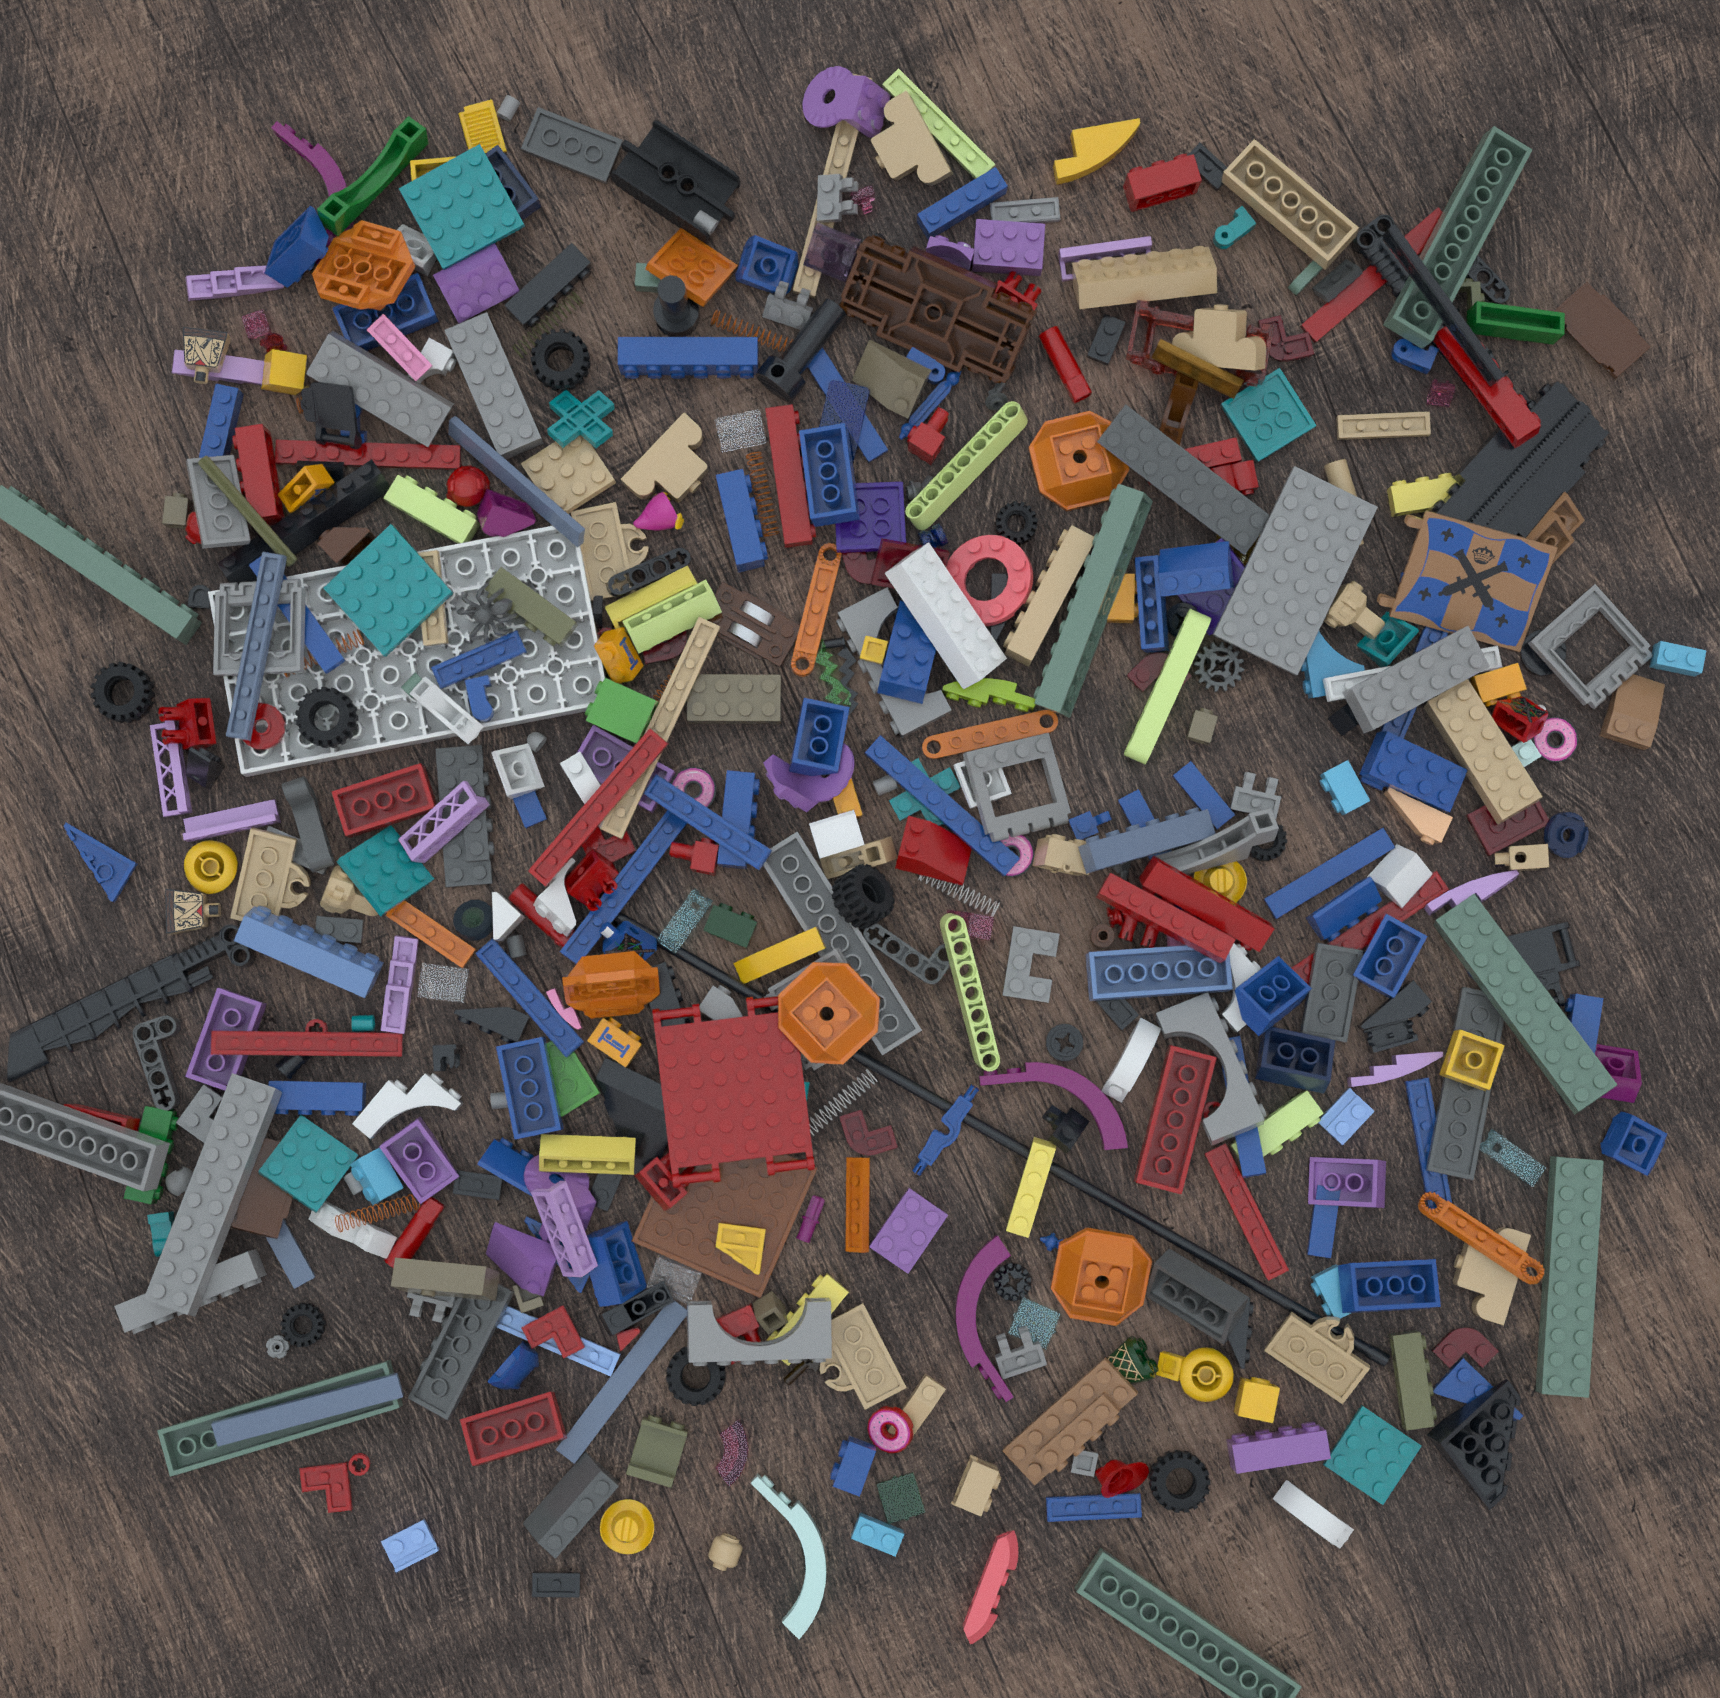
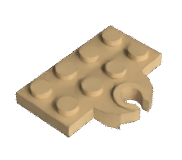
[571,502,649,602]
[230,827,311,921]
[820,1303,907,1409]
[1264,1312,1370,1404]

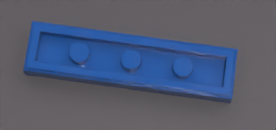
[431,630,527,690]
[1046,1492,1142,1522]

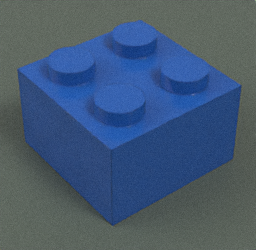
[830,1436,876,1497]

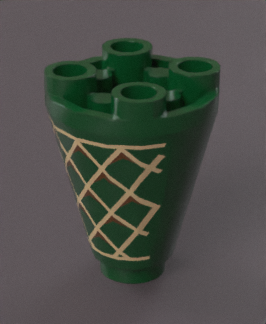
[1107,1336,1159,1385]

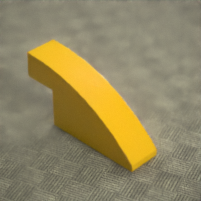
[1053,118,1140,185]
[733,927,826,983]

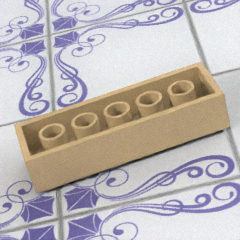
[1221,139,1359,270]
[1072,246,1217,309]
[1003,525,1094,667]
[1424,679,1543,825]

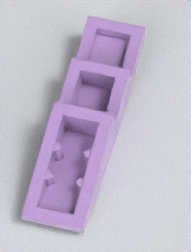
[185,266,284,301]
[172,350,264,386]
[1424,870,1519,916]
[381,935,419,1034]
[1347,1052,1443,1087]

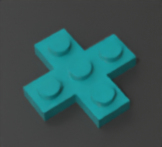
[547,390,615,448]
[889,758,961,826]

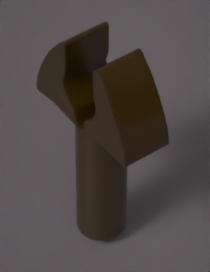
[783,1359,820,1385]

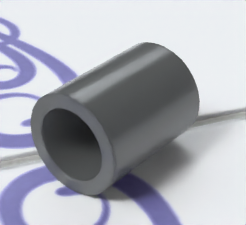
[506,934,527,959]

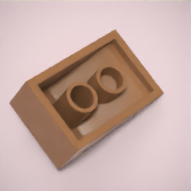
[1599,674,1665,750]

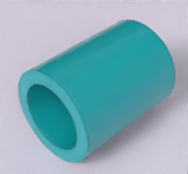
[351,1015,375,1032]

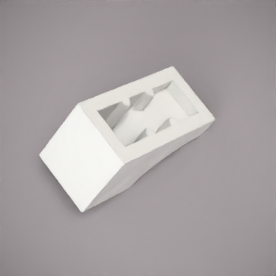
[408,338,457,383]

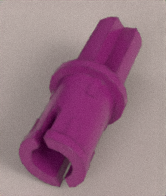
[796,1195,825,1243]

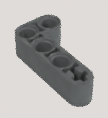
[282,776,335,873]
[863,923,955,985]
[133,1015,181,1111]

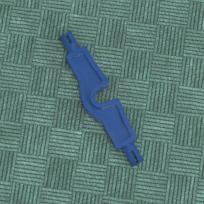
[912,1084,979,1176]

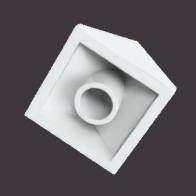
[397,224,437,276]
[491,743,545,799]
[953,761,1012,809]
[809,810,864,858]
[1367,844,1432,909]
[492,892,526,941]

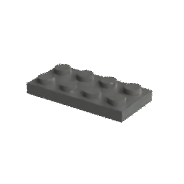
[521,107,623,184]
[1300,942,1363,1042]

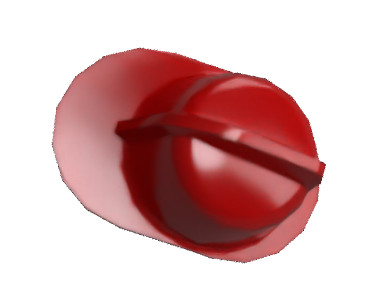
[1095,1459,1149,1498]

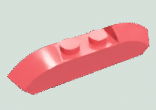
[963,1530,1019,1645]

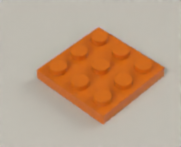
[645,228,738,307]

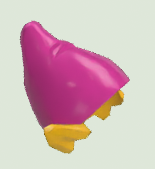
[633,492,684,531]

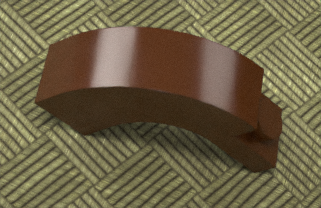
[1159,371,1199,446]

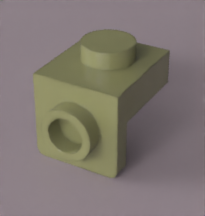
[1458,279,1485,311]

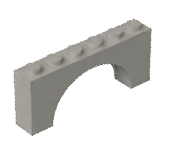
[836,588,951,738]
[1156,992,1267,1146]
[687,1297,832,1366]

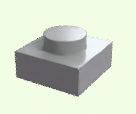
[1070,1450,1098,1477]

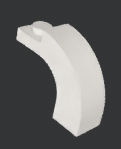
[409,676,484,744]
[560,752,604,828]
[1101,1018,1161,1103]
[1273,1480,1354,1549]

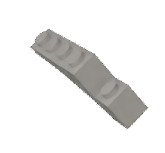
[1156,808,1279,874]

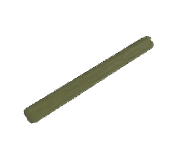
[198,456,297,567]

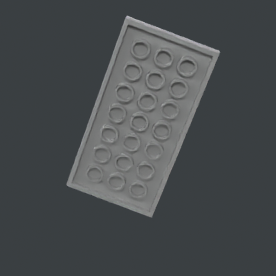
[1213,466,1378,676]

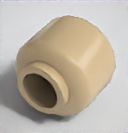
[708,1533,743,1571]

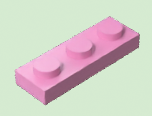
[367,314,433,381]

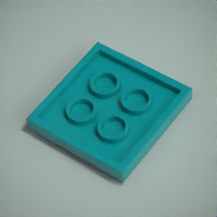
[1220,368,1317,463]
[337,825,434,917]
[258,1115,358,1213]
[1323,1405,1421,1505]

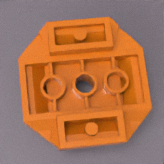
[312,220,416,311]
[1028,411,1130,511]
[562,951,660,1019]
[778,962,880,1065]
[1051,1228,1152,1326]

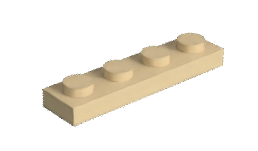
[1336,412,1431,440]
[419,550,449,647]

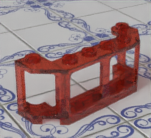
[1125,300,1274,386]

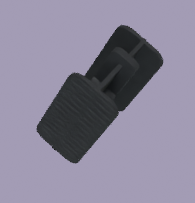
[611,120,740,244]

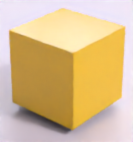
[261,349,307,395]
[1234,1377,1280,1423]

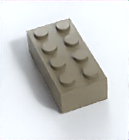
[687,674,781,724]

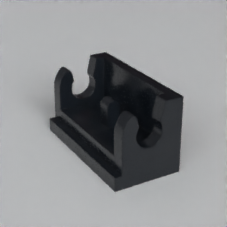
[1363,1019,1418,1053]
[433,1044,462,1071]

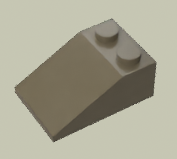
[852,340,932,419]

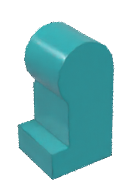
[1213,206,1256,250]
[147,1211,174,1257]

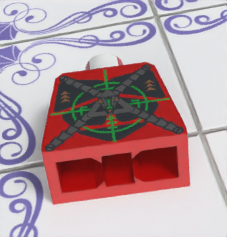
[1492,697,1548,743]

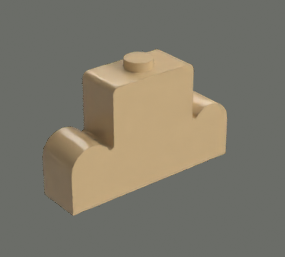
[871,91,953,186]
[1172,304,1266,370]
[621,413,708,503]
[1453,1227,1531,1325]

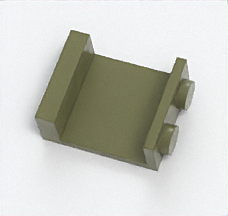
[626,1414,689,1488]

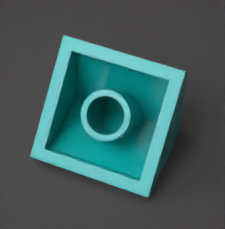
[1357,612,1419,668]

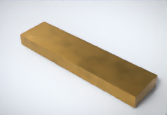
[1151,339,1244,399]

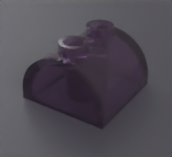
[803,222,861,282]

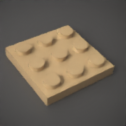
[521,435,616,514]

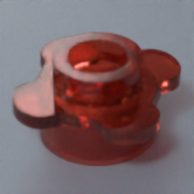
[260,333,287,353]

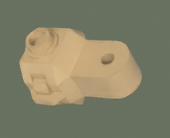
[1324,581,1385,640]
[320,866,378,916]

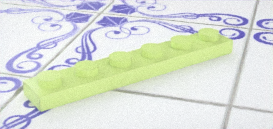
[882,68,995,179]

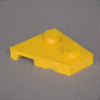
[716,1223,766,1275]

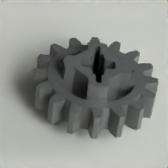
[1193,642,1244,693]

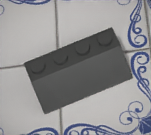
[1145,1248,1249,1345]
[523,1451,621,1559]

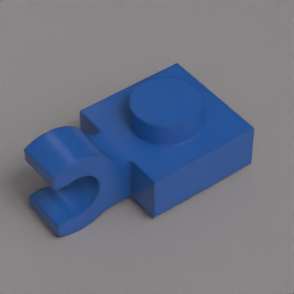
[1069,811,1111,840]

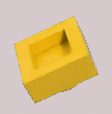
[860,636,888,665]
[1156,1351,1185,1381]

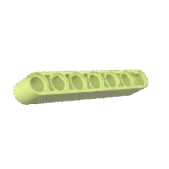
[905,401,1028,530]
[1124,609,1211,765]
[940,913,1000,1071]

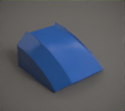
[735,235,799,294]
[1600,1111,1667,1176]
[488,1341,539,1390]

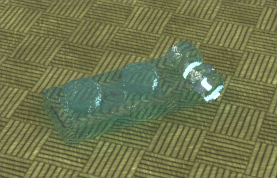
[656,888,713,954]
[1479,1129,1546,1187]

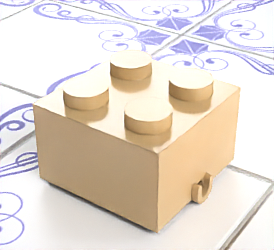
[1032,834,1089,876]
[951,1455,1001,1516]

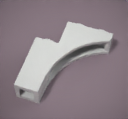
[352,1073,463,1139]

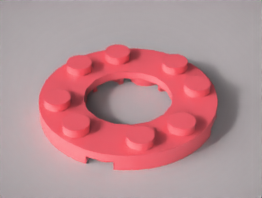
[946,535,1033,626]

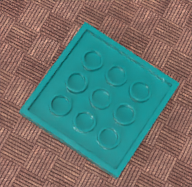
[399,144,525,270]
[323,524,454,657]

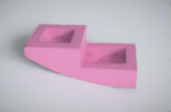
[546,988,583,1030]

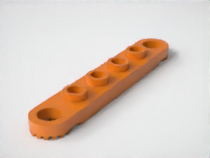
[791,543,841,677]
[922,710,1058,759]
[1418,1192,1545,1284]

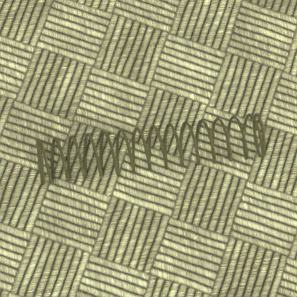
[512,291,584,358]

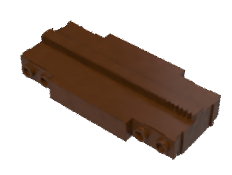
[839,235,1037,383]

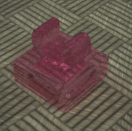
[850,185,875,214]
[241,309,272,340]
[1427,379,1455,407]

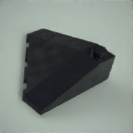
[596,1058,668,1175]
[1427,1379,1521,1510]

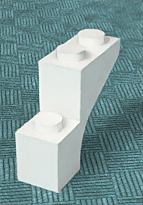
[533,858,576,937]
[1219,943,1262,1032]
[308,1201,397,1259]

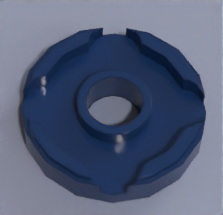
[1544,812,1589,858]

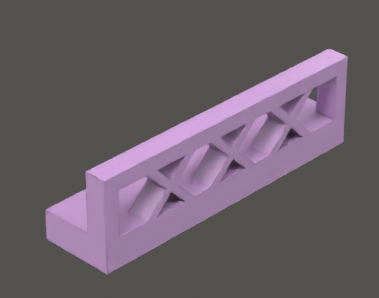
[1058,236,1152,282]
[150,721,192,817]
[398,781,490,863]
[182,799,281,842]
[531,1181,598,1277]

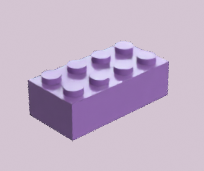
[577,725,676,814]
[185,988,267,1090]
[1226,1422,1331,1474]

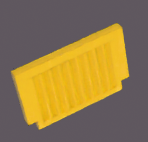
[458,99,507,153]

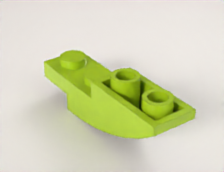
[942,678,1036,712]

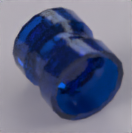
[917,523,948,548]

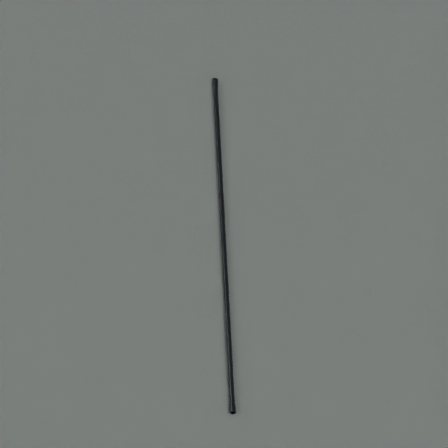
[614,912,1390,1367]

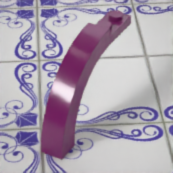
[271,121,354,265]
[979,1062,1128,1150]
[955,1235,1014,1402]

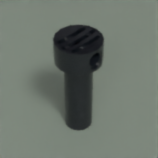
[653,275,700,337]
[756,298,847,403]

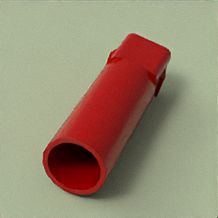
[1038,326,1092,404]
[508,883,575,948]
[384,1196,446,1268]

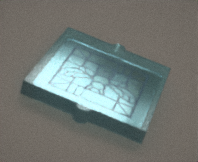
[1008,1297,1061,1349]

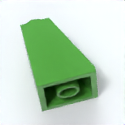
[585,678,659,743]

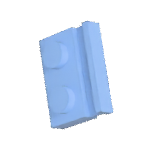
[1318,1088,1374,1145]
[381,1519,440,1572]

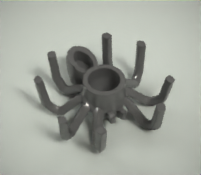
[457,582,517,643]

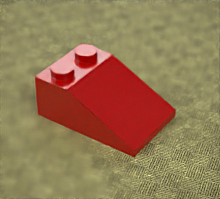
[895,816,972,886]

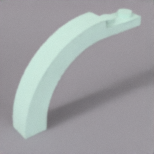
[751,1474,826,1639]

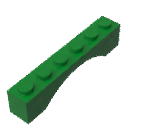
[317,116,429,236]

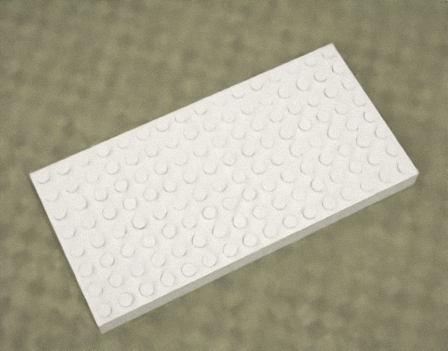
[208,526,606,777]

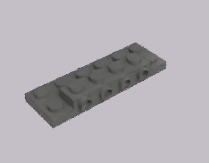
[435,745,495,888]
[408,1283,514,1420]

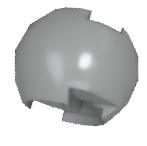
[165,1166,193,1196]

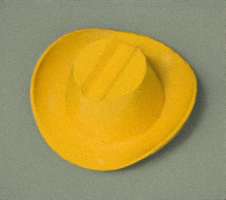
[184,840,238,894]
[1194,861,1247,902]
[1179,1347,1234,1402]
[600,1499,654,1554]

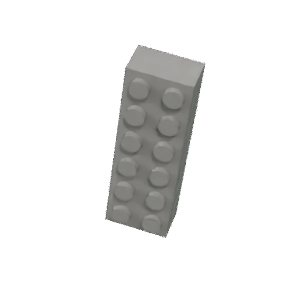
[444,312,544,459]
[306,331,454,447]
[1342,626,1490,733]
[114,1249,267,1334]

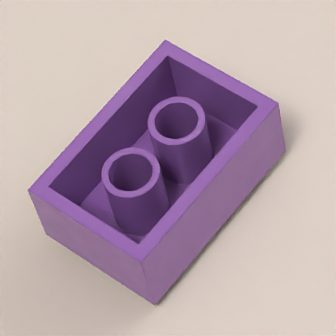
[972,219,1045,276]
[433,243,519,323]
[869,1187,948,1273]

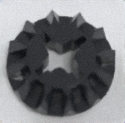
[1167,603,1198,637]
[1046,1024,1083,1061]
[994,1263,1031,1301]

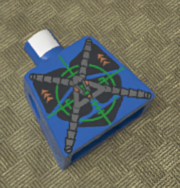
[599,921,657,960]

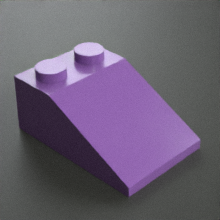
[379,1116,459,1204]
[1308,1157,1386,1208]
[486,1222,557,1296]

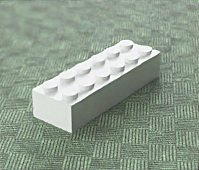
[885,542,1007,689]

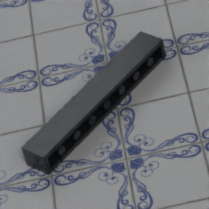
[217,459,391,585]

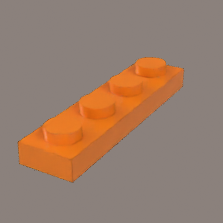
[385,900,476,968]
[845,1157,870,1253]

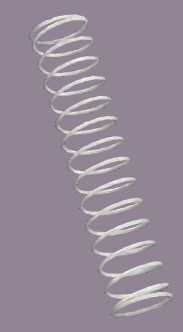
[918,875,1000,918]
[809,1069,878,1136]

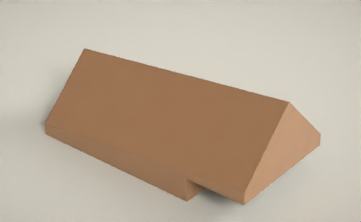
[1526,492,1585,564]

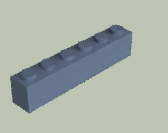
[1078,807,1215,874]

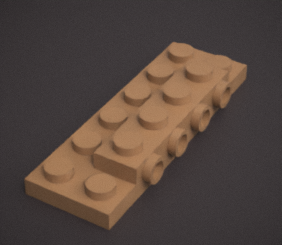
[1002,1357,1138,1485]

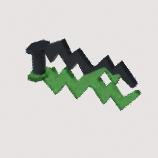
[815,636,859,716]

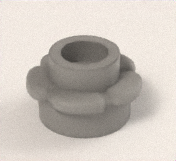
[266,1335,289,1359]

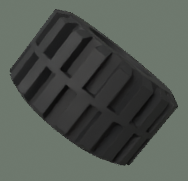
[531,329,591,392]
[91,662,155,723]
[295,687,359,748]
[832,864,895,929]
[666,1346,726,1406]
[1148,1450,1211,1513]

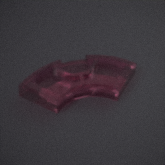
[715,1419,748,1486]

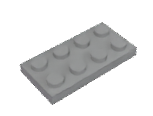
[186,455,250,549]

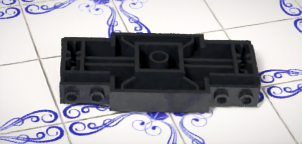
[1431,381,1610,538]

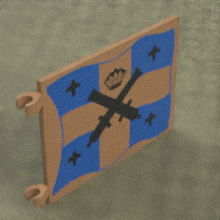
[1377,510,1558,652]

